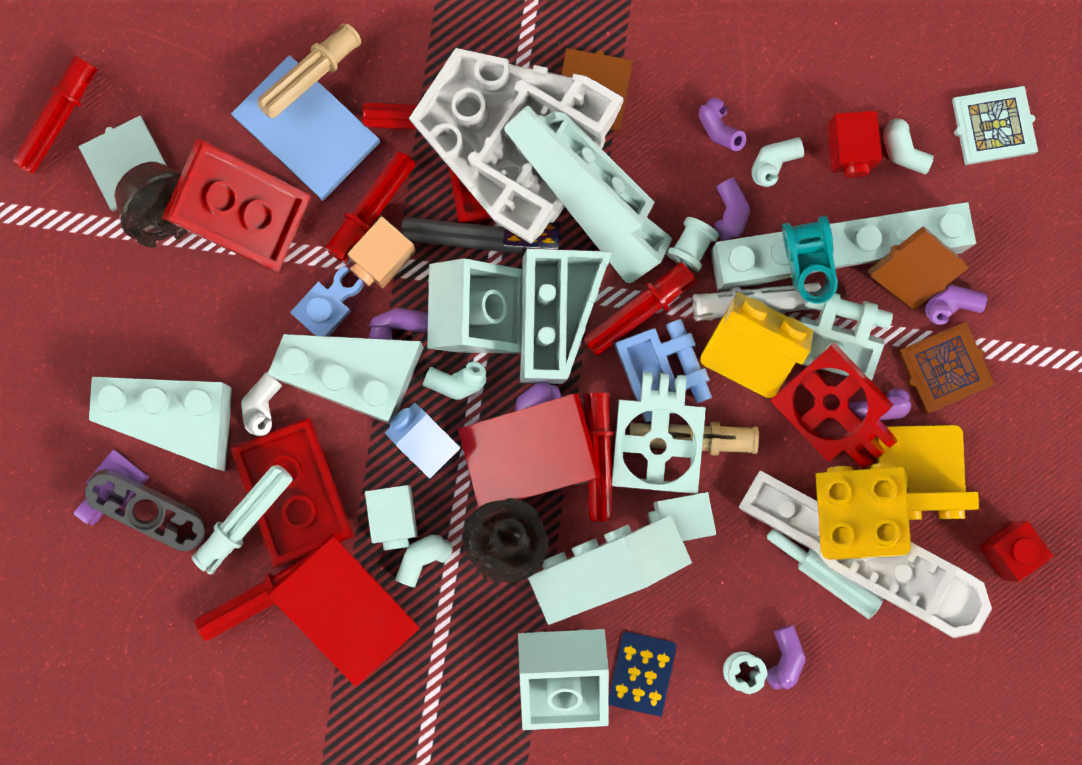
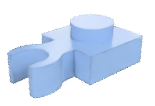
[290,266,364,337]

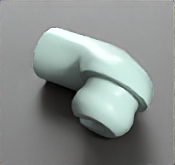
[883,118,934,175]
[752,137,804,187]
[423,362,486,400]
[395,535,452,588]

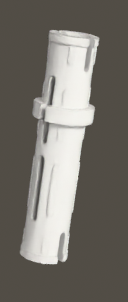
[692,282,821,321]

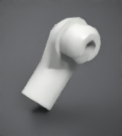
[241,372,282,436]

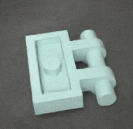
[796,291,893,381]

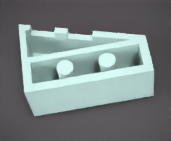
[520,249,612,384]
[268,334,424,424]
[528,515,692,625]

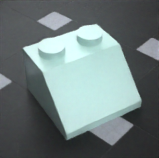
[427,258,522,354]
[518,629,609,730]

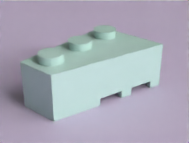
[89,377,232,472]

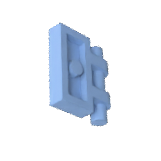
[615,319,712,423]

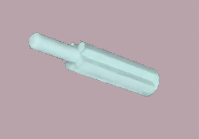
[767,529,883,619]

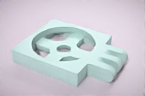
[612,372,706,494]

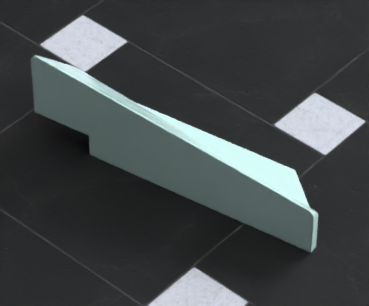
[504,106,672,283]

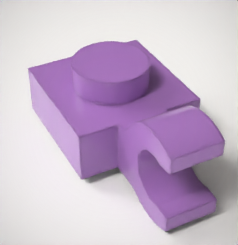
[73,449,149,526]

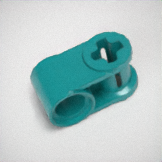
[782,215,838,304]

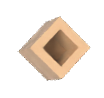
[348,216,416,288]

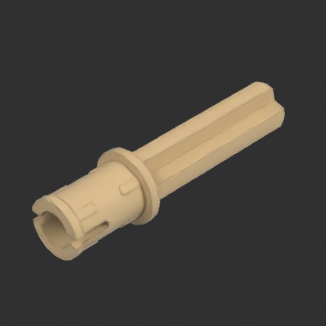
[258,23,361,118]

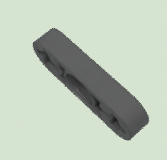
[85,469,205,551]

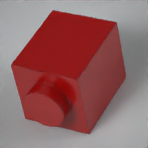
[827,111,882,178]
[978,521,1054,582]

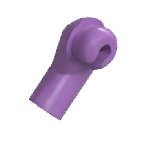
[699,97,746,151]
[714,178,750,241]
[925,285,987,325]
[369,308,428,340]
[515,382,561,411]
[849,388,912,420]
[767,625,805,690]

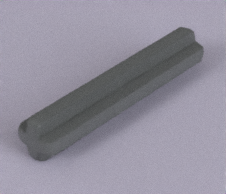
[401,217,524,253]

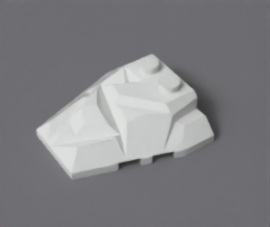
[409,48,623,244]

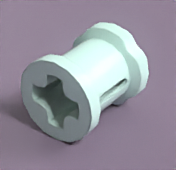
[666,217,719,272]
[723,651,768,694]

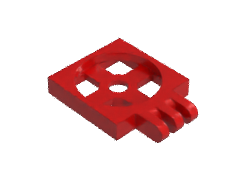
[770,342,898,469]

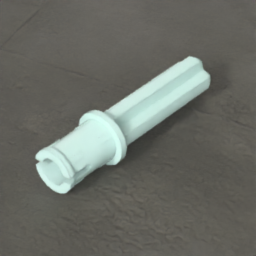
[192,465,292,574]

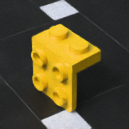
[700,291,814,398]
[877,425,979,520]
[816,463,911,560]

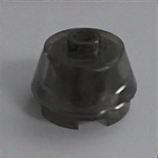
[114,161,189,248]
[463,498,548,582]

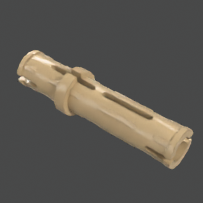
[629,422,759,456]

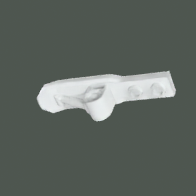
[739,471,992,639]

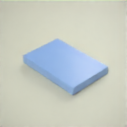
[231,55,380,201]

